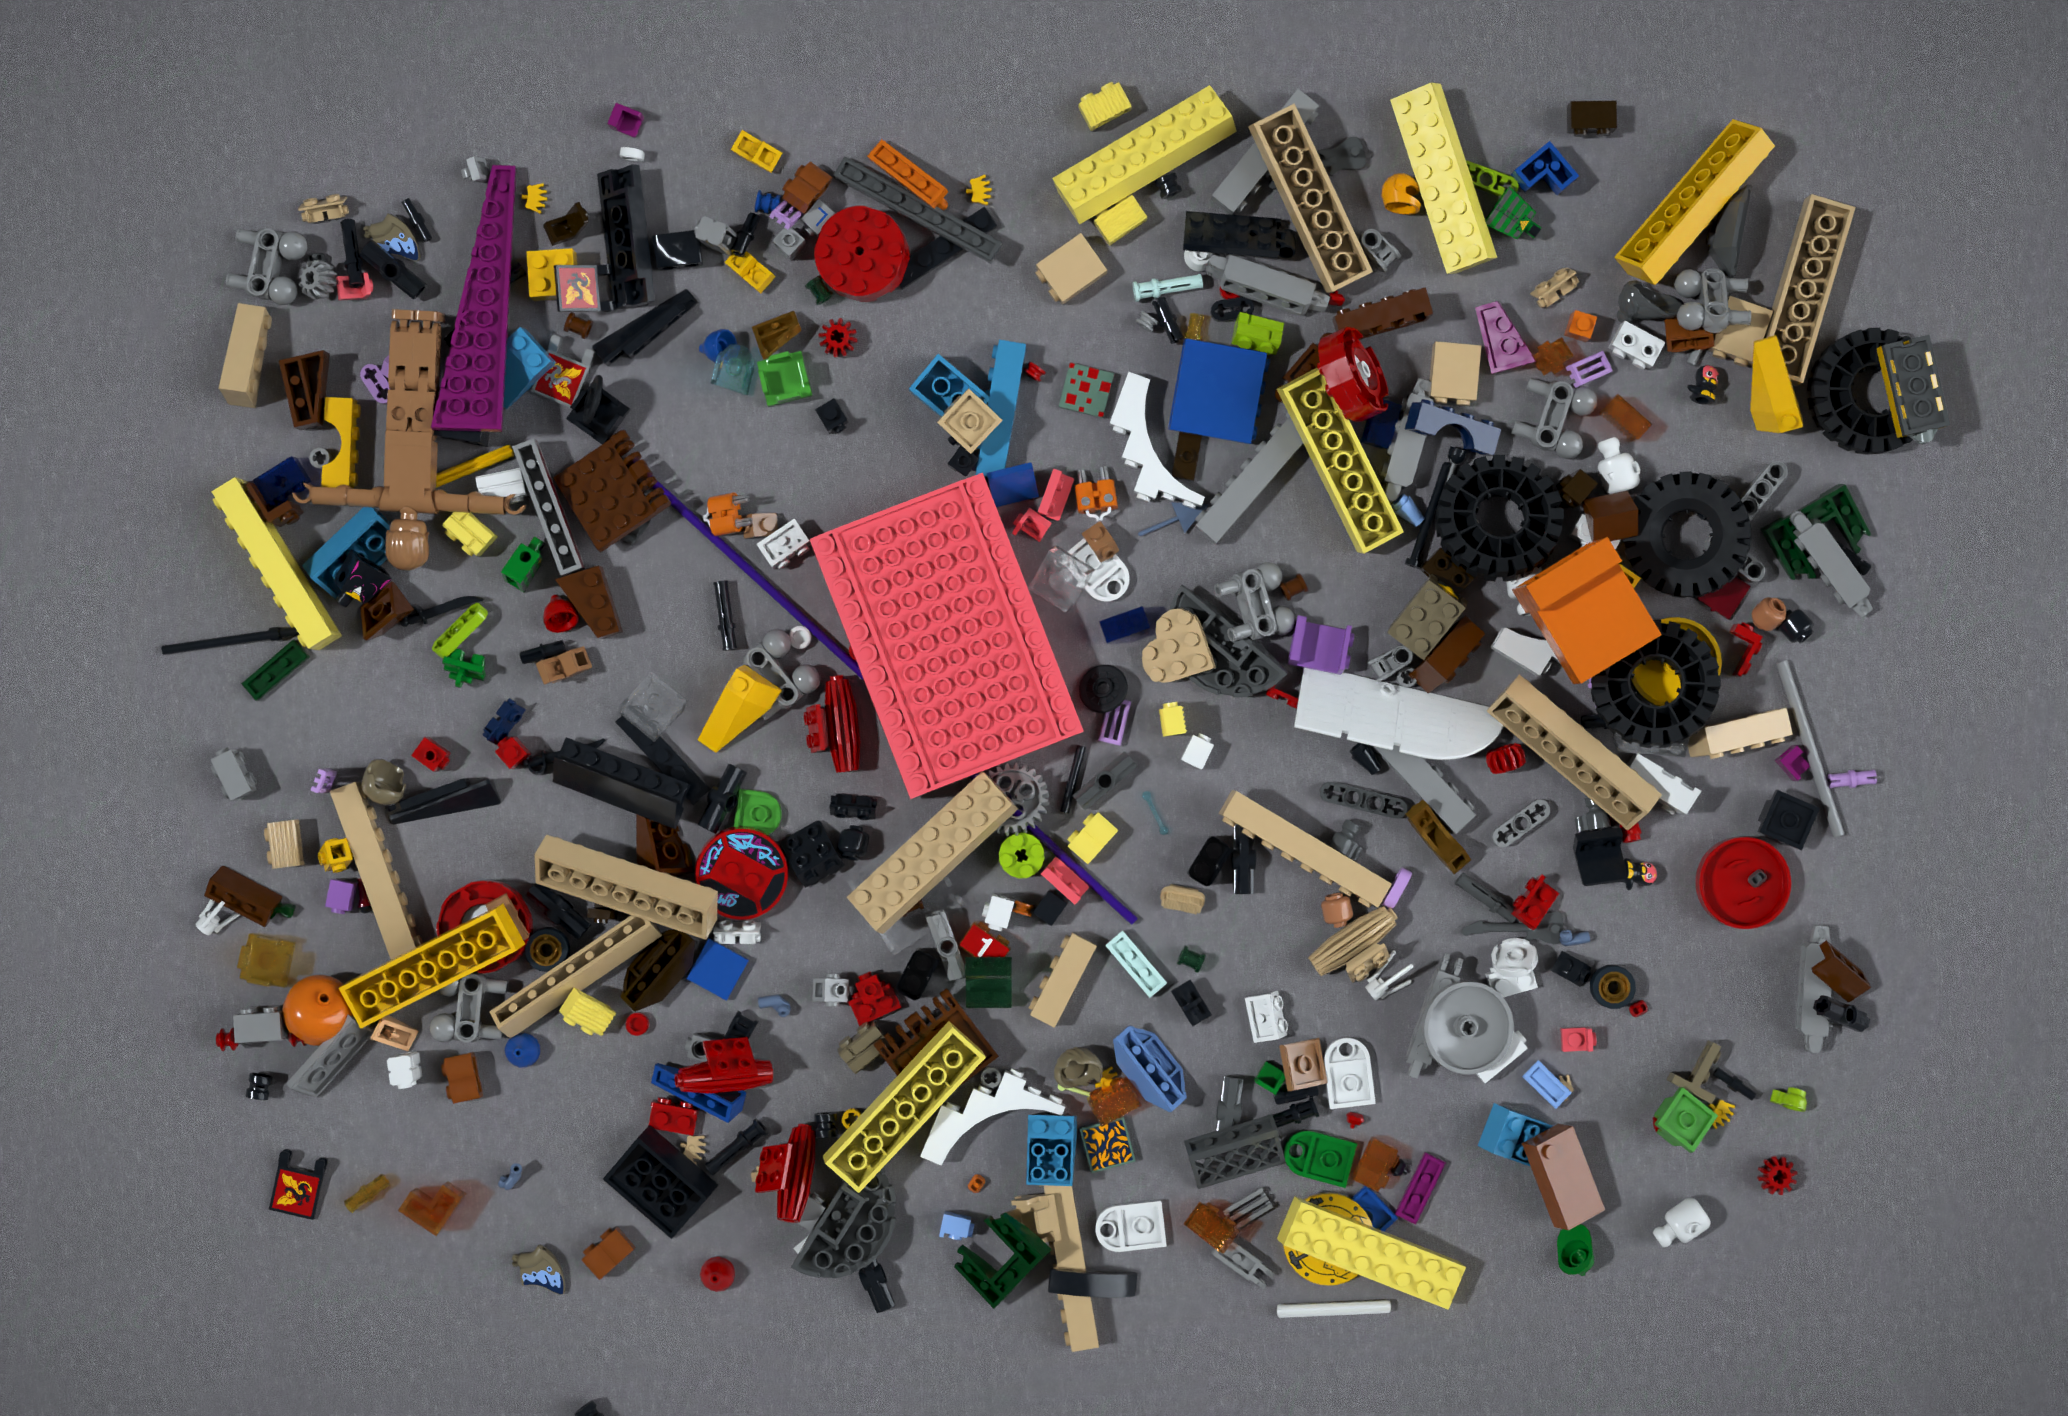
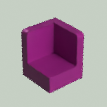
[607,103,644,138]
[1774,745,1810,781]

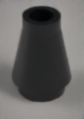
[1349,743,1382,775]

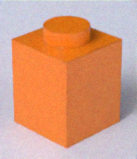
[1564,310,1597,342]

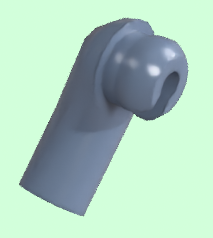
[1559,930,1590,946]
[498,1163,522,1190]

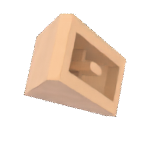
[370,1015,419,1051]

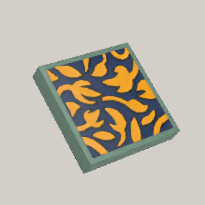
[1079,1116,1136,1173]

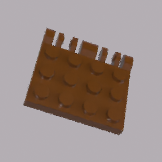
[553,430,671,553]
[873,988,999,1087]

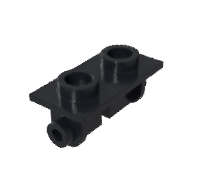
[829,793,877,820]

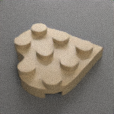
[1142,608,1216,683]

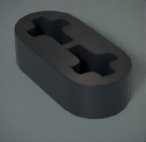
[1210,297,1254,322]

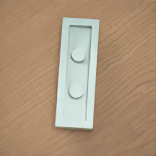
[1105,930,1167,998]

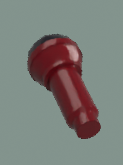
[357,879,373,913]

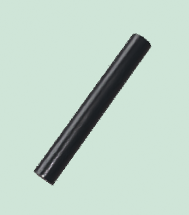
[1060,745,1086,814]

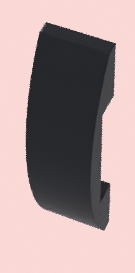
[1048,1269,1137,1298]

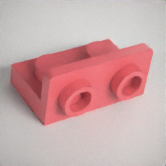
[1038,469,1074,521]
[1041,857,1089,905]

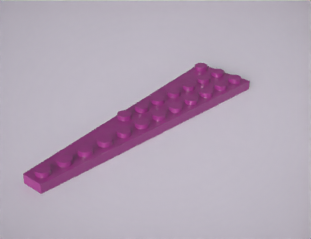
[431,165,516,432]

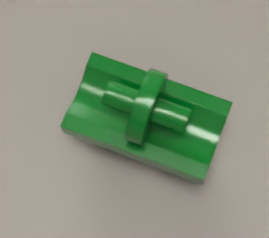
[442,648,486,688]

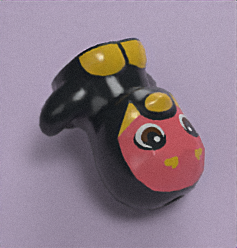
[1687,365,1719,404]
[1622,858,1657,891]

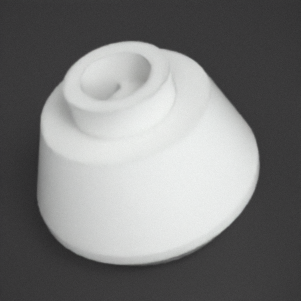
[1184,250,1215,271]

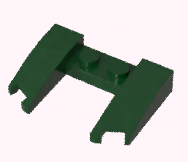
[1761,484,1871,580]
[954,1212,1052,1309]

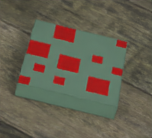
[1059,362,1114,418]

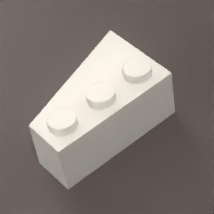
[1627,753,1701,815]

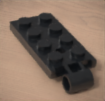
[1183,211,1296,258]

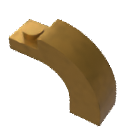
[1406,799,1471,874]

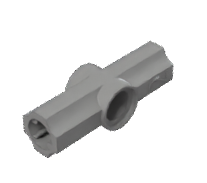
[925,909,968,981]

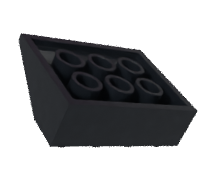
[603,1125,718,1239]

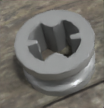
[1135,311,1158,332]
[309,448,332,469]
[1396,667,1417,688]
[981,1067,1001,1088]

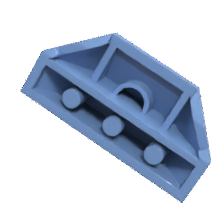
[1113,1026,1187,1112]

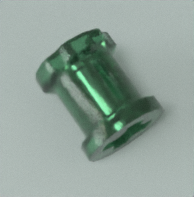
[805,275,834,305]
[1177,945,1206,973]

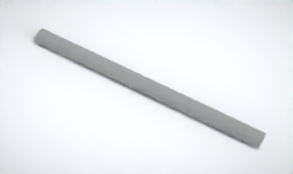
[1776,660,1844,837]

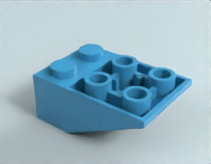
[1478,1103,1553,1167]
[1026,1114,1077,1186]

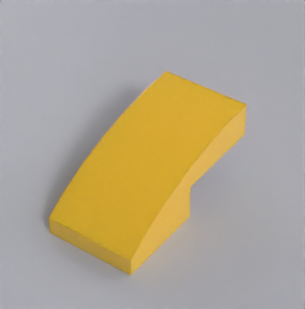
[730,130,782,173]
[724,251,776,294]

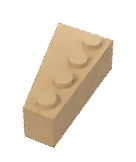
[219,303,272,408]
[1686,708,1793,759]

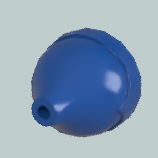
[699,329,737,364]
[505,1033,540,1068]

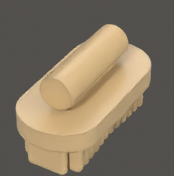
[1160,884,1205,915]

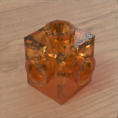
[1533,337,1574,376]

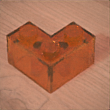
[398,1181,467,1236]

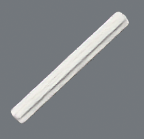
[1277,1300,1391,1318]

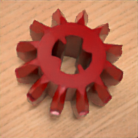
[818,318,858,358]
[1486,743,1526,774]
[1757,1156,1798,1195]

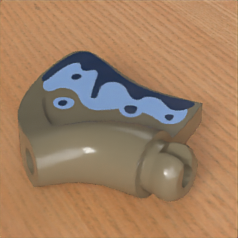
[363,213,420,261]
[512,1245,565,1295]

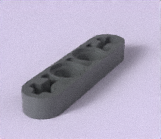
[1319,782,1407,819]

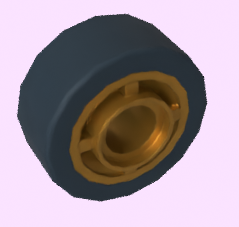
[524,927,570,972]
[1590,965,1636,1009]

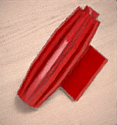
[804,675,860,773]
[675,1037,773,1094]
[755,1124,815,1223]

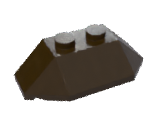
[620,929,695,1012]

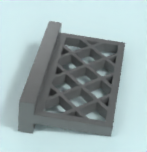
[1184,1114,1286,1189]

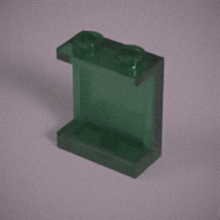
[965,957,1012,1008]

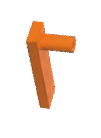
[867,139,949,210]

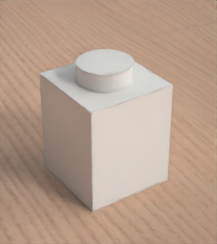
[1180,733,1214,770]

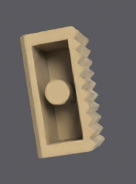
[264,819,305,869]

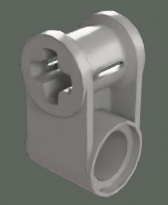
[1358,229,1401,272]
[1367,646,1413,682]

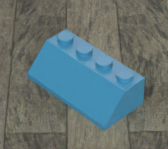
[302,507,391,599]

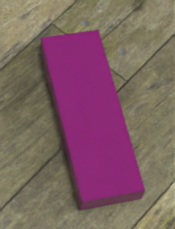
[1394,1152,1446,1225]

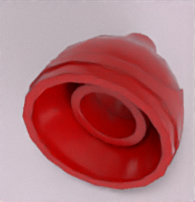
[543,594,579,633]
[700,1256,735,1292]

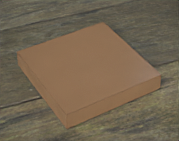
[1279,1038,1328,1091]

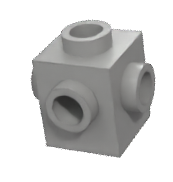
[813,974,850,1007]

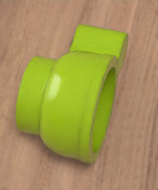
[1770,1087,1807,1112]

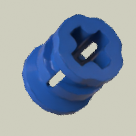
[755,190,781,213]

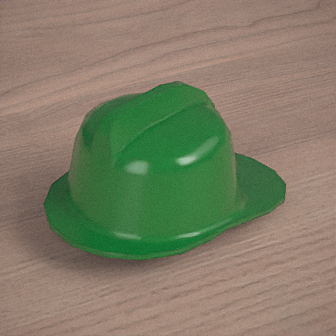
[1557,1224,1595,1276]

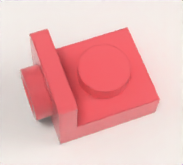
[1560,1027,1597,1052]

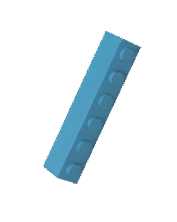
[972,340,1026,479]

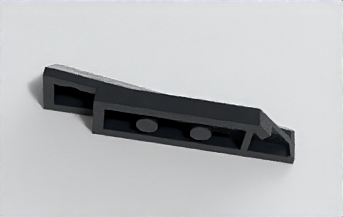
[592,289,698,366]
[385,778,501,825]

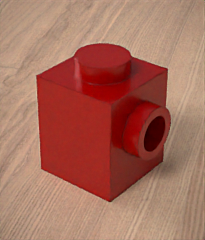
[495,736,531,769]
[411,737,451,772]

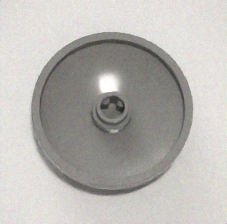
[1422,981,1514,1074]

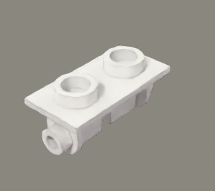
[713,920,761,944]

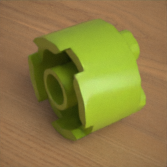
[999,832,1045,879]

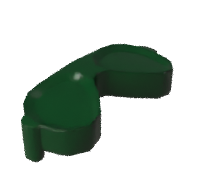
[271,902,296,919]

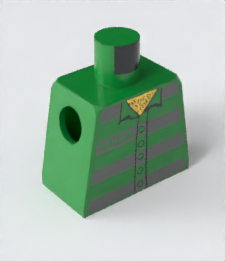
[1485,186,1542,239]
[501,537,545,593]

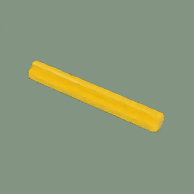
[436,445,514,488]

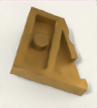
[752,311,802,360]

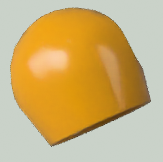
[1381,173,1421,215]

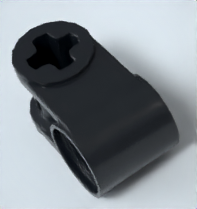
[723,1010,758,1039]

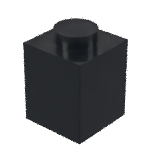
[1033,889,1067,926]

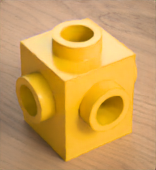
[318,838,353,873]

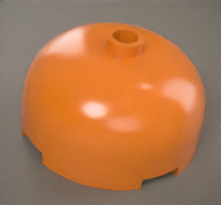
[282,975,354,1046]

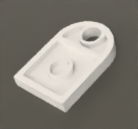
[1060,538,1129,602]
[1324,1037,1376,1109]
[1095,1199,1167,1252]

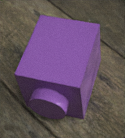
[325,879,358,914]

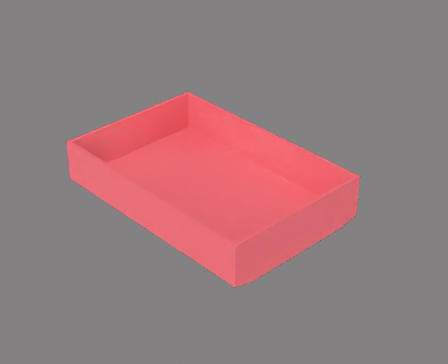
[810,473,1084,800]

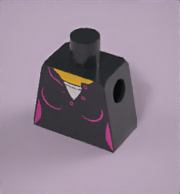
[334,549,392,607]

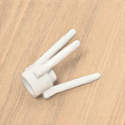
[195,899,240,935]
[1365,950,1413,1001]

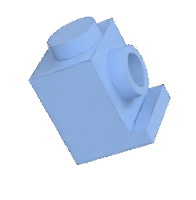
[939,1211,975,1240]

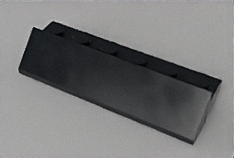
[597,164,655,309]
[553,737,690,829]

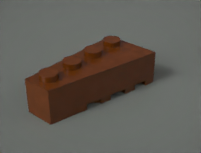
[1332,287,1433,340]

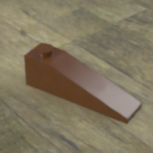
[636,814,694,877]

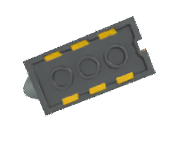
[1876,335,1950,444]

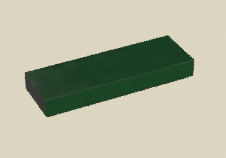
[241,639,310,701]

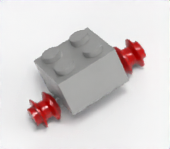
[216,1005,307,1051]

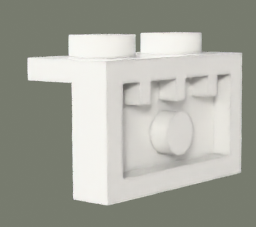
[757,519,811,569]
[1485,967,1538,997]
[1245,991,1288,1043]

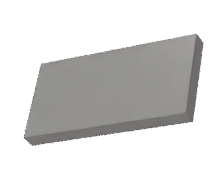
[286,1015,375,1098]

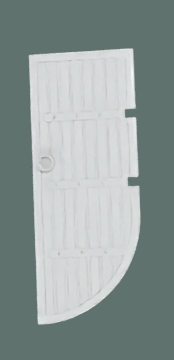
[1294,668,1504,760]

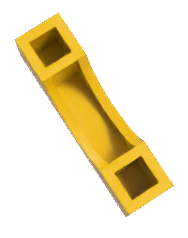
[321,397,361,489]

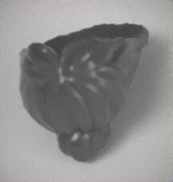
[1616,280,1683,323]

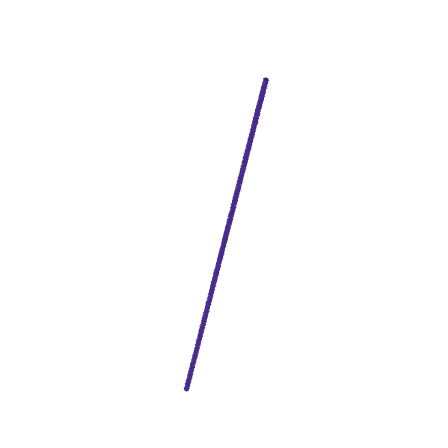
[650,475,1138,925]

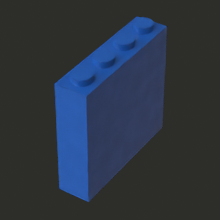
[1168,338,1270,444]

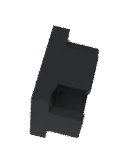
[566,383,631,444]
[1757,790,1820,850]

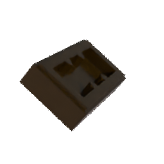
[1172,432,1202,481]

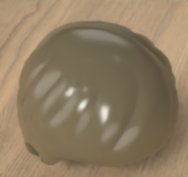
[362,759,406,805]
[1054,1047,1103,1088]

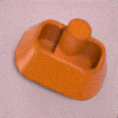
[968,1174,986,1193]

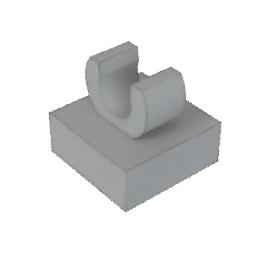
[461,156,490,183]

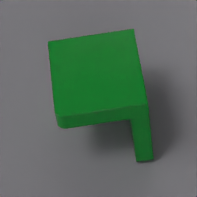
[1254,1061,1285,1095]

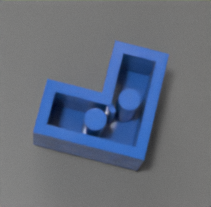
[1510,141,1579,195]

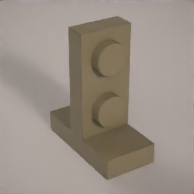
[1666,1040,1721,1104]

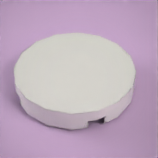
[1491,938,1538,978]

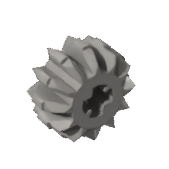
[299,260,337,299]

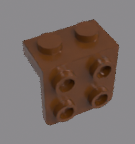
[246,482,304,527]

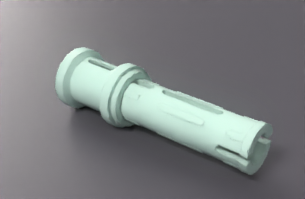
[1132,274,1203,302]

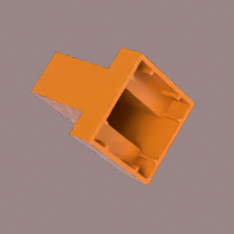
[1512,537,1662,684]

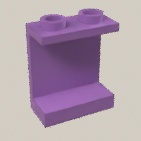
[1287,615,1354,675]

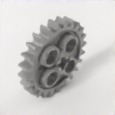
[989,763,1049,836]

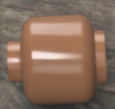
[1752,597,1786,631]
[1321,892,1353,928]

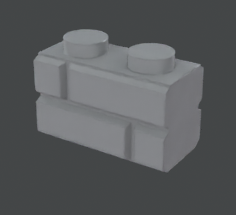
[694,216,738,256]

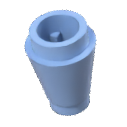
[1391,493,1425,527]

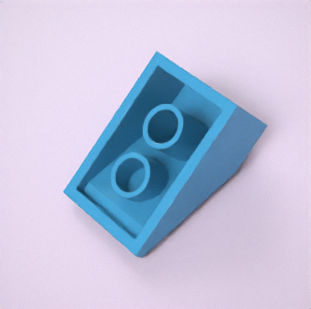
[504,327,556,409]
[909,354,991,417]

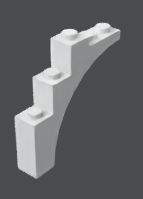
[1109,372,1205,509]
[1490,627,1560,676]
[920,1068,1065,1166]

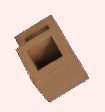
[536,646,593,685]

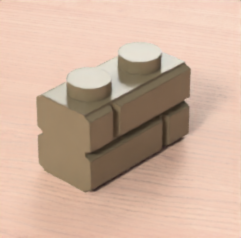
[837,1021,891,1074]

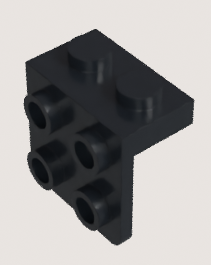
[781,821,845,888]
[1573,827,1628,886]

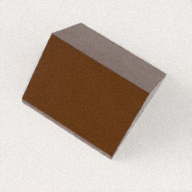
[1582,491,1638,542]
[360,581,414,640]

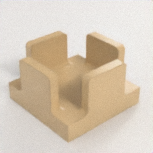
[937,388,1003,454]
[1006,1194,1062,1242]

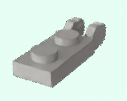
[1211,1234,1275,1289]

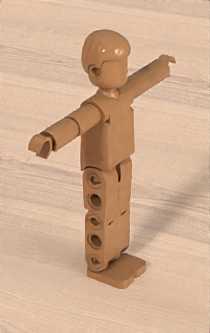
[292,309,526,570]

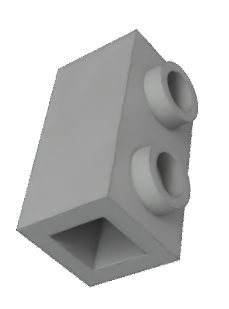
[210,747,257,801]

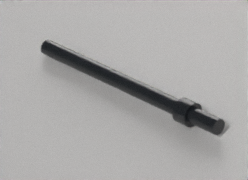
[161,627,299,655]

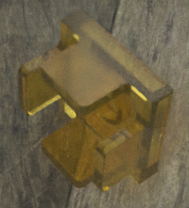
[237,933,296,988]

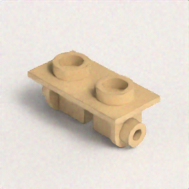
[298,194,349,223]
[1530,268,1579,308]

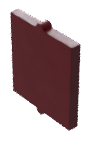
[1697,575,1751,620]

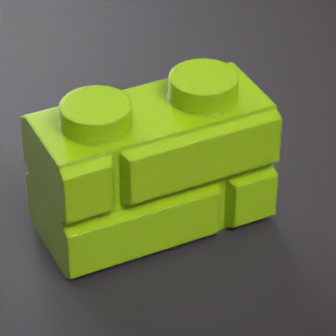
[1231,312,1284,355]

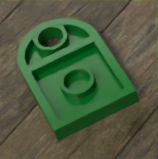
[1284,1130,1357,1188]

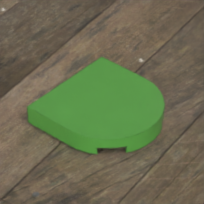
[734,789,782,835]

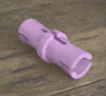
[1827,770,1877,788]

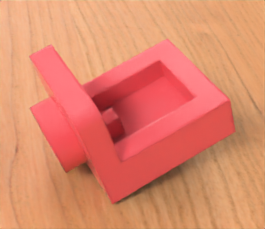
[335,272,373,301]
[1012,508,1052,542]

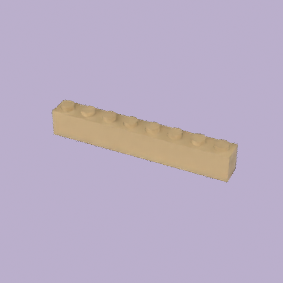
[330,781,423,959]
[1218,790,1392,908]
[490,915,662,1039]
[1039,1185,1099,1352]

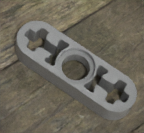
[1491,800,1550,847]

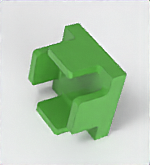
[757,351,813,407]
[1654,1087,1718,1153]

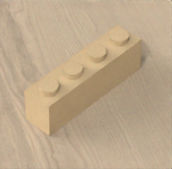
[1028,932,1097,1028]

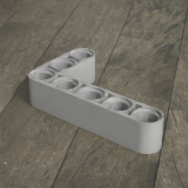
[1704,461,1788,583]

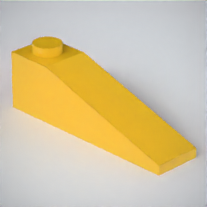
[1750,335,1803,433]
[697,665,782,753]

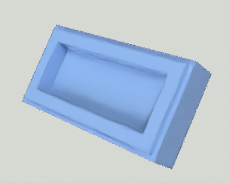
[1522,1060,1572,1109]

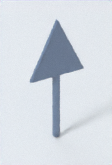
[1138,502,1209,536]

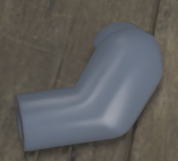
[758,995,791,1017]

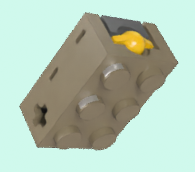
[1387,574,1468,660]

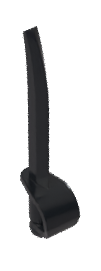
[400,596,483,627]
[521,738,605,775]

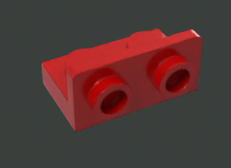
[1511,874,1559,930]
[848,980,902,1026]
[648,1097,699,1136]

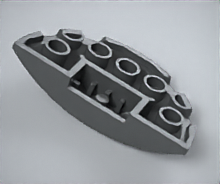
[1169,585,1288,697]
[791,1168,896,1278]

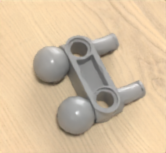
[226,228,307,305]
[1674,268,1751,333]
[1511,378,1598,459]
[1214,562,1295,642]
[729,629,820,721]
[429,972,508,1042]

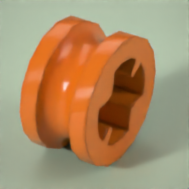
[1012,900,1034,917]

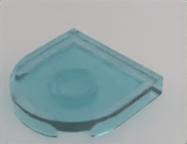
[711,344,754,395]

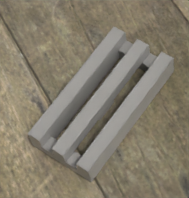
[1222,1187,1273,1231]

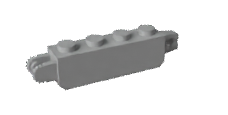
[1205,255,1330,316]
[1380,378,1435,503]
[1789,510,1873,617]
[1795,925,1834,1054]
[1406,953,1463,1079]

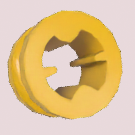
[842,1108,862,1129]

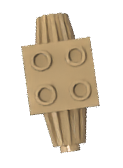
[1308,906,1398,983]

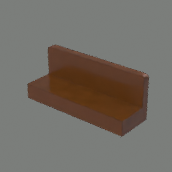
[204,866,283,927]
[1811,940,1871,1002]

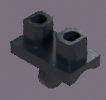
[1171,979,1212,1027]

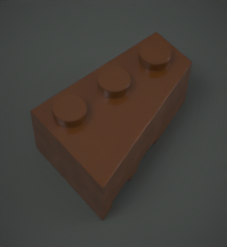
[279,350,330,430]
[555,566,623,639]
[1408,615,1485,693]

